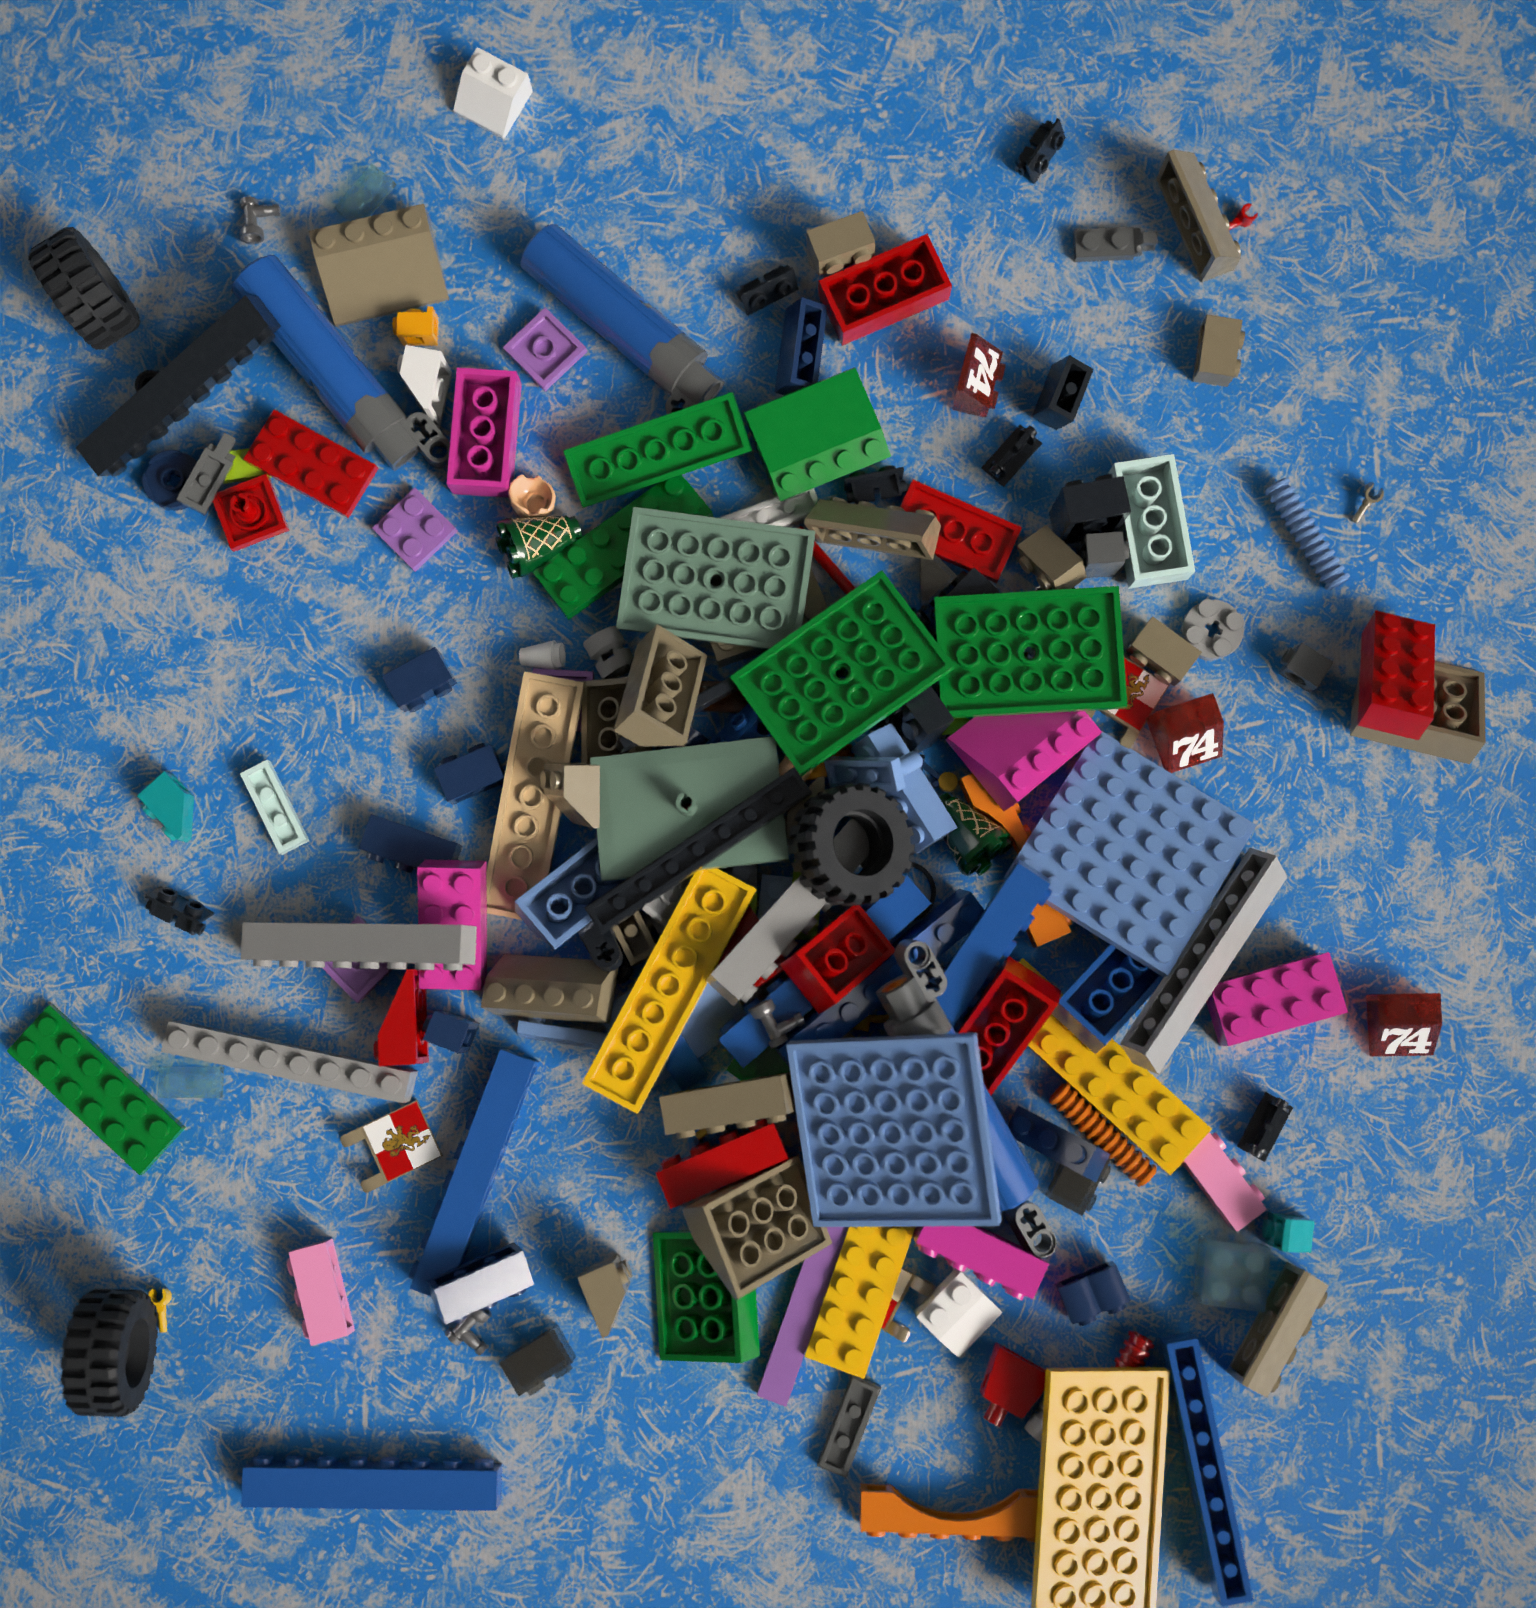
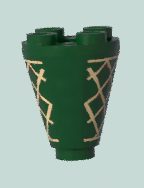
[496,515,582,579]
[939,793,1013,876]

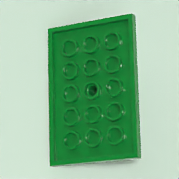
[730,570,955,777]
[934,586,1128,718]

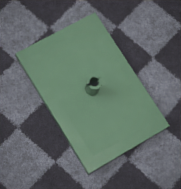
[616,507,816,650]
[590,737,789,881]

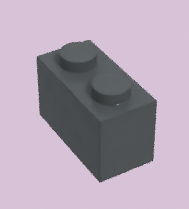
[1076,532,1129,578]

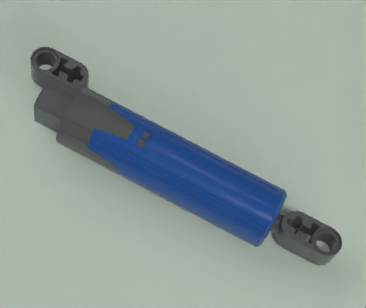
[875,939,1057,1258]

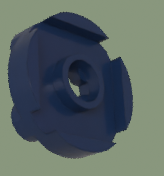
[142,450,197,511]

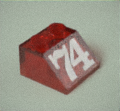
[951,333,1006,418]
[1146,693,1224,773]
[1366,993,1443,1057]

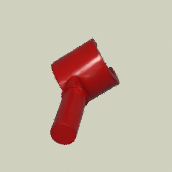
[1229,203,1258,231]

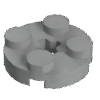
[1181,599,1244,661]

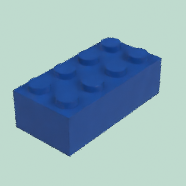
[1052,944,1164,1054]

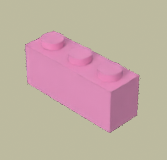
[1182,1132,1267,1232]
[287,1238,355,1346]

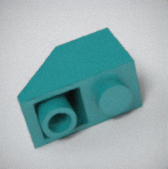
[137,771,194,843]
[1262,1212,1314,1253]

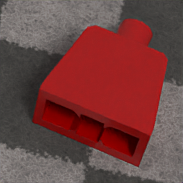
[980,1342,1046,1427]

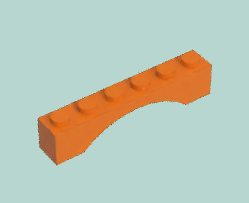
[958,773,1072,948]
[859,1483,1038,1542]

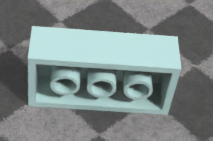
[1108,454,1195,589]

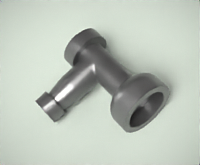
[240,197,281,244]
[749,999,805,1048]
[445,1309,492,1356]

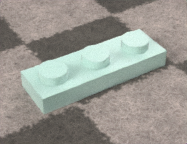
[240,760,309,855]

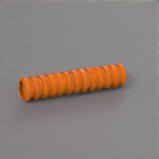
[1049,1083,1157,1187]

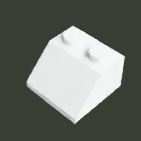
[453,47,533,139]
[397,345,452,428]
[914,1269,1003,1358]

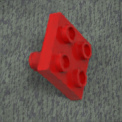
[213,474,290,552]

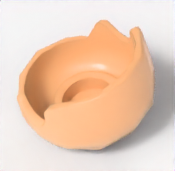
[508,475,556,517]

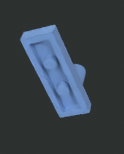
[824,751,923,792]
[517,1018,608,1049]

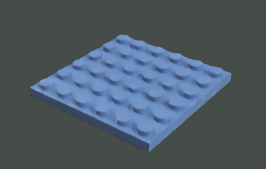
[1004,731,1257,977]
[786,1032,1001,1227]

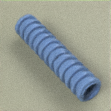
[1265,478,1350,590]

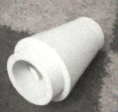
[519,640,566,670]

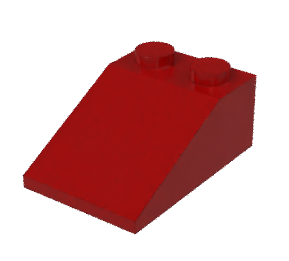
[780,905,895,1014]
[373,969,429,1066]

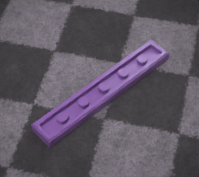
[757,1227,849,1407]

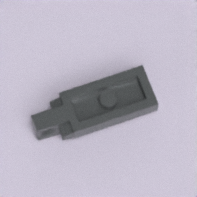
[1073,227,1158,262]
[177,432,236,516]

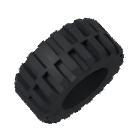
[28,227,141,350]
[788,783,915,906]
[60,1288,158,1417]

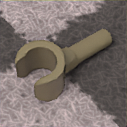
[1351,482,1384,524]

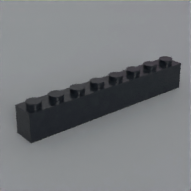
[76,295,281,477]

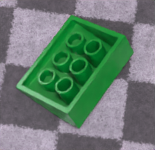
[743,367,891,501]
[653,1230,760,1363]

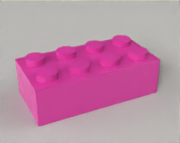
[447,368,522,498]
[417,860,487,990]
[1206,952,1348,1046]
[913,1226,1049,1300]

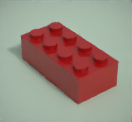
[818,234,952,346]
[1357,610,1435,741]
[957,956,1061,1095]
[656,1118,788,1209]

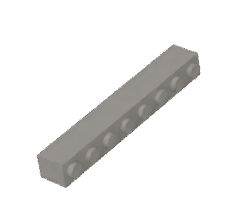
[706,818,869,1006]
[1120,848,1287,1074]
[240,922,477,971]
[161,1021,418,1103]

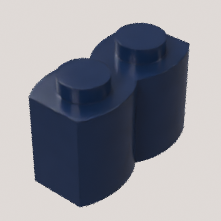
[1055,1261,1131,1326]

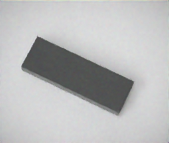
[817,1374,881,1478]

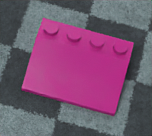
[946,711,1102,812]

